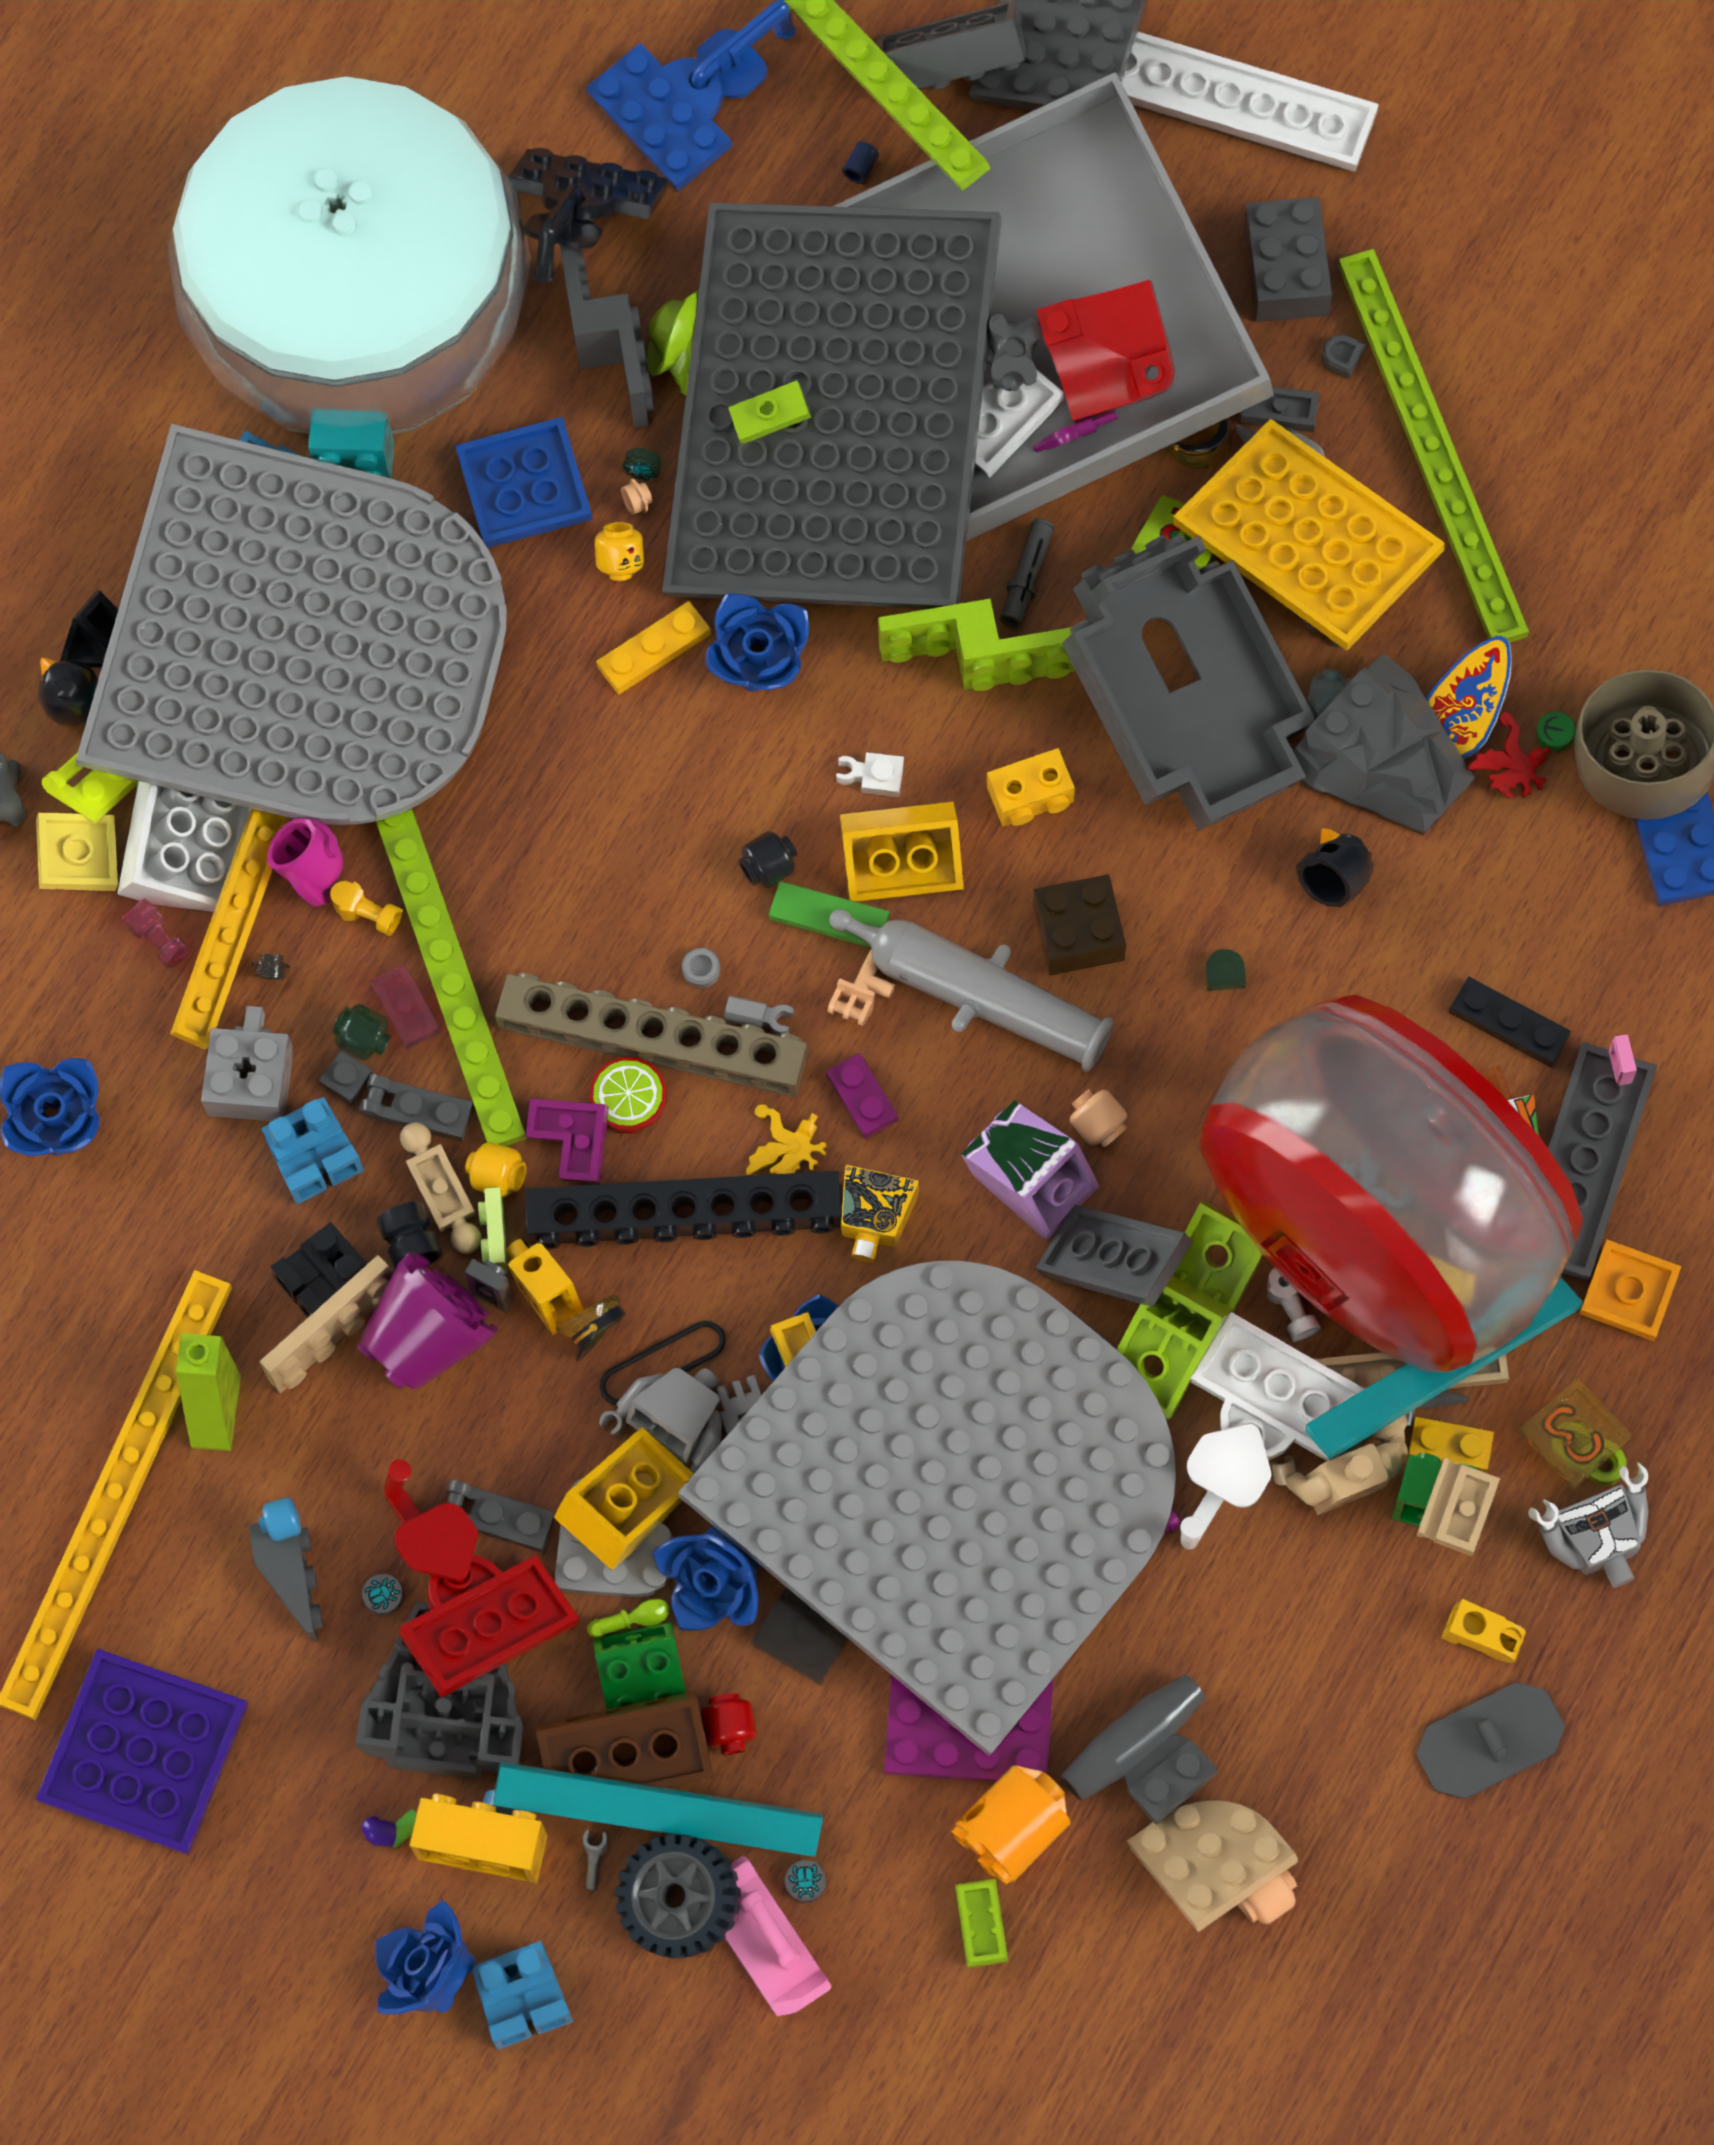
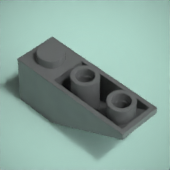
[249,1523,323,1642]

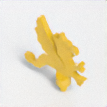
[746,1104,827,1176]

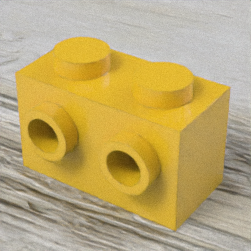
[987,748,1075,827]

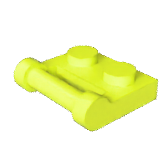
[42,752,138,823]

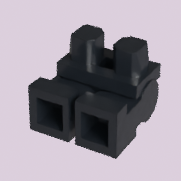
[270,1222,367,1318]

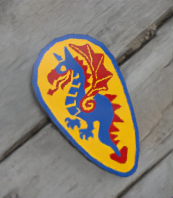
[1426,636,1512,759]

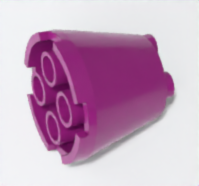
[357,1251,498,1390]

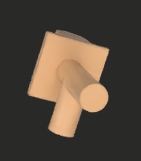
[827,949,895,1026]

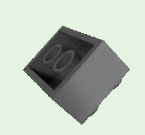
[1244,197,1332,322]

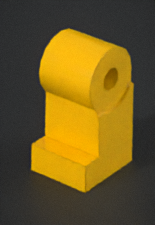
[1441,1599,1526,1663]

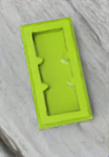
[728,380,811,445]
[955,1879,1008,1968]

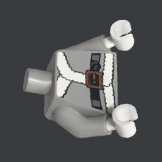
[1528,1462,1649,1588]

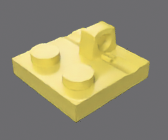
[36,813,118,891]

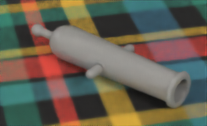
[829,909,1114,1072]

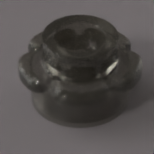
[252,954,290,980]

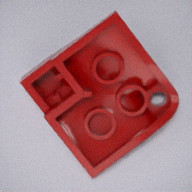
[1036,279,1175,422]

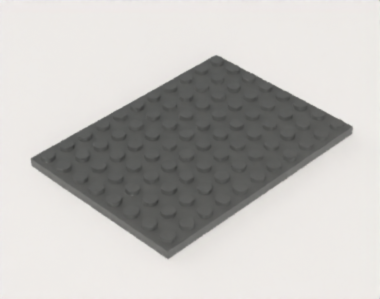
[662,203,1002,609]

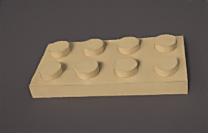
[259,1255,392,1393]

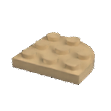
[1127,1801,1298,1932]

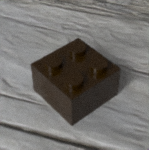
[1033,874,1126,976]

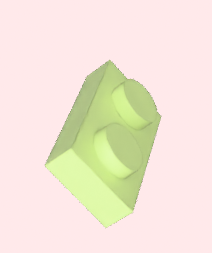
[478,1187,508,1274]

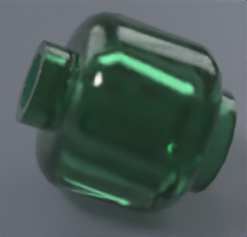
[331,1003,391,1060]

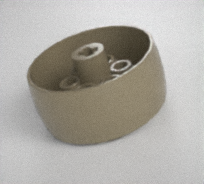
[1574,669,1714,820]

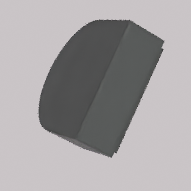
[1322,335,1366,379]

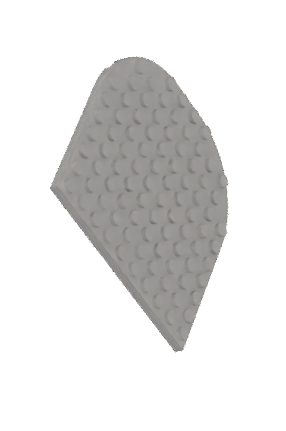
[76,424,507,825]
[677,1261,1176,1756]

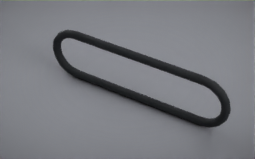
[599,1321,725,1405]

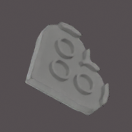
[555,1479,673,1598]

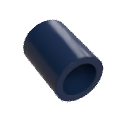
[842,142,879,184]

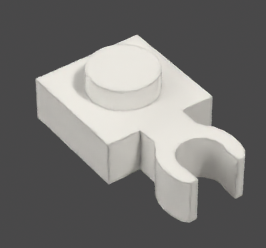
[836,752,904,797]

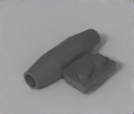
[1061,1674,1218,1825]

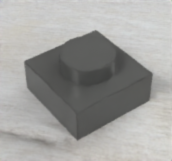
[319,1050,374,1105]

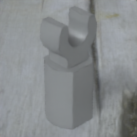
[724,995,794,1036]

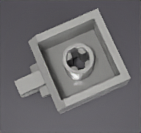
[201,1006,293,1121]

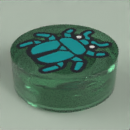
[623,448,662,481]

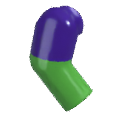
[362,1808,417,1848]

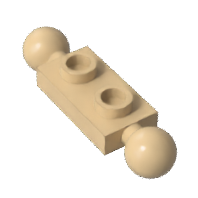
[400,1122,482,1254]

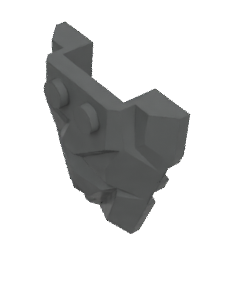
[1293,653,1475,835]
[355,1602,523,1779]

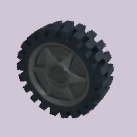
[615,1834,741,1958]

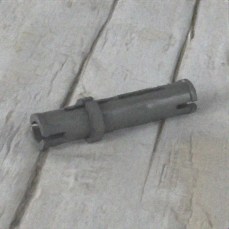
[999,518,1055,628]

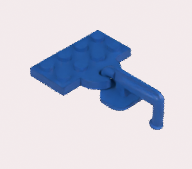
[586,0,795,192]

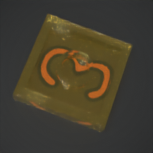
[1518,1378,1633,1490]

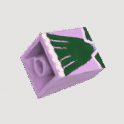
[961,1100,1100,1241]

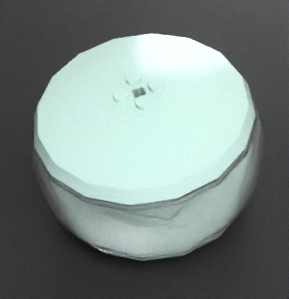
[167,76,531,435]

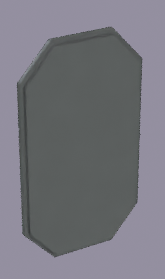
[1416,1682,1565,1799]

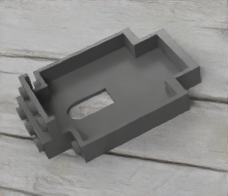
[1062,535,1315,832]

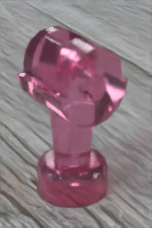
[120,898,189,969]

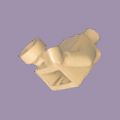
[1271,1415,1409,1516]

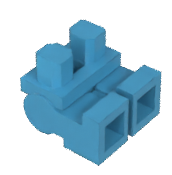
[261,1097,364,1205]
[472,1941,573,2050]

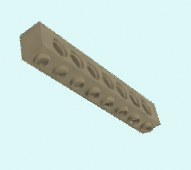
[495,973,808,1098]

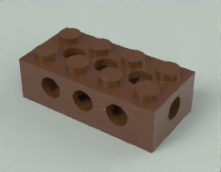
[536,1691,713,1788]

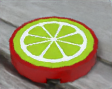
[590,1057,667,1134]

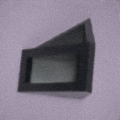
[60,590,119,668]

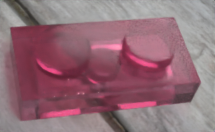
[370,964,441,1050]

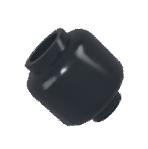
[738,831,798,888]

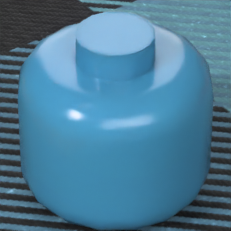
[258,1497,302,1541]

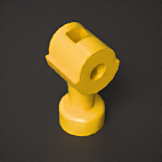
[330,881,403,936]

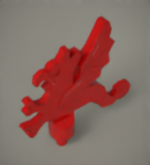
[1466,712,1551,799]

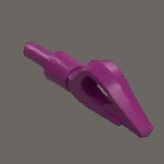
[1033,410,1118,452]

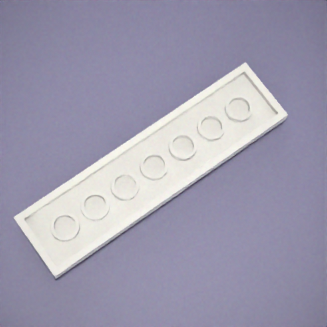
[1121,32,1379,172]

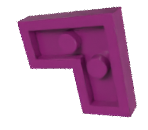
[526,1099,609,1184]

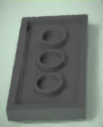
[1035,1205,1193,1307]

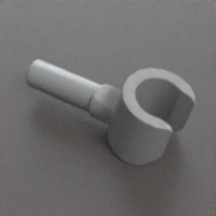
[583,1830,608,1890]

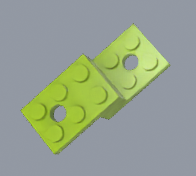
[878,599,1075,691]
[1117,1200,1263,1420]

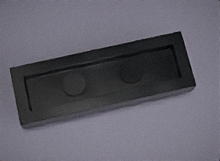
[1449,976,1571,1067]

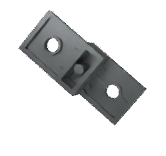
[559,244,654,428]

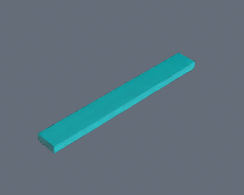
[1305,1274,1582,1460]
[493,1762,823,1857]

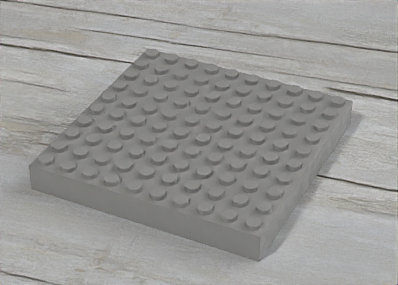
[833,72,1274,541]

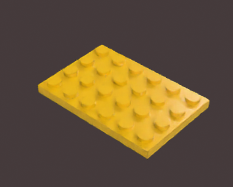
[1173,419,1445,651]

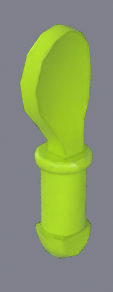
[587,1599,670,1638]

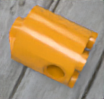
[951,1765,1071,1885]

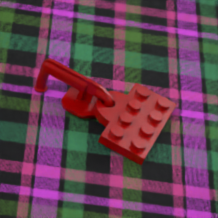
[383,1459,579,1698]

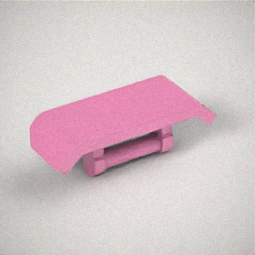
[725,1856,832,2016]

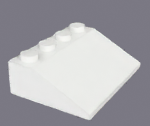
[117,781,251,912]

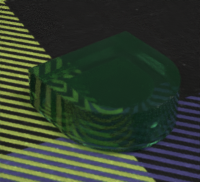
[1205,949,1246,991]

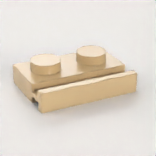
[1416,1458,1500,1556]

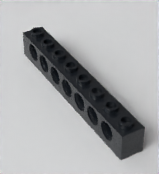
[525,1171,842,1249]

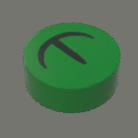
[1536,712,1575,752]

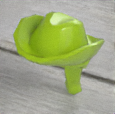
[646,289,699,395]

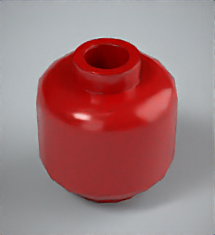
[701,1693,757,1756]

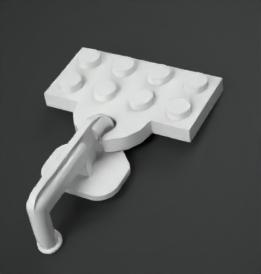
[1180,1312,1364,1550]

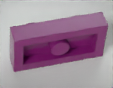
[826,1053,898,1139]

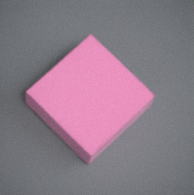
[1608,1034,1637,1085]

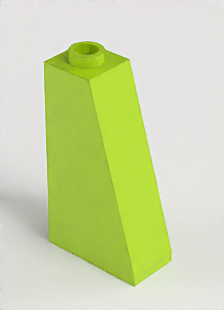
[176,1333,241,1451]

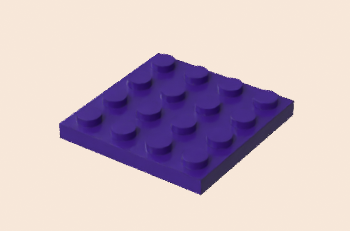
[35,1648,249,1856]

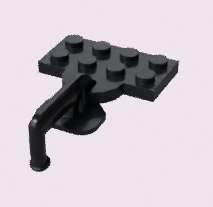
[507,148,668,283]

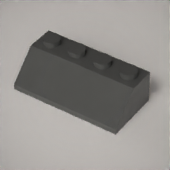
[876,0,1026,90]

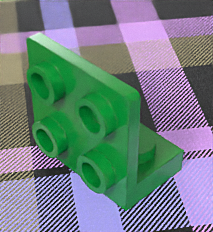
[593,1622,686,1709]

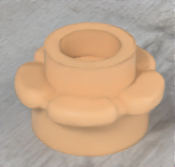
[621,479,652,515]

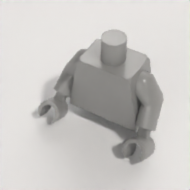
[599,1368,722,1473]

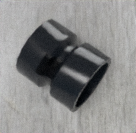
[376,1201,443,1269]

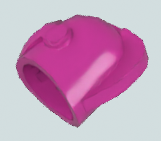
[267,818,343,907]

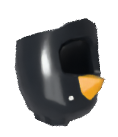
[38,657,98,726]
[1296,828,1374,907]

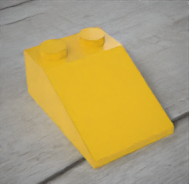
[554,1427,694,1571]

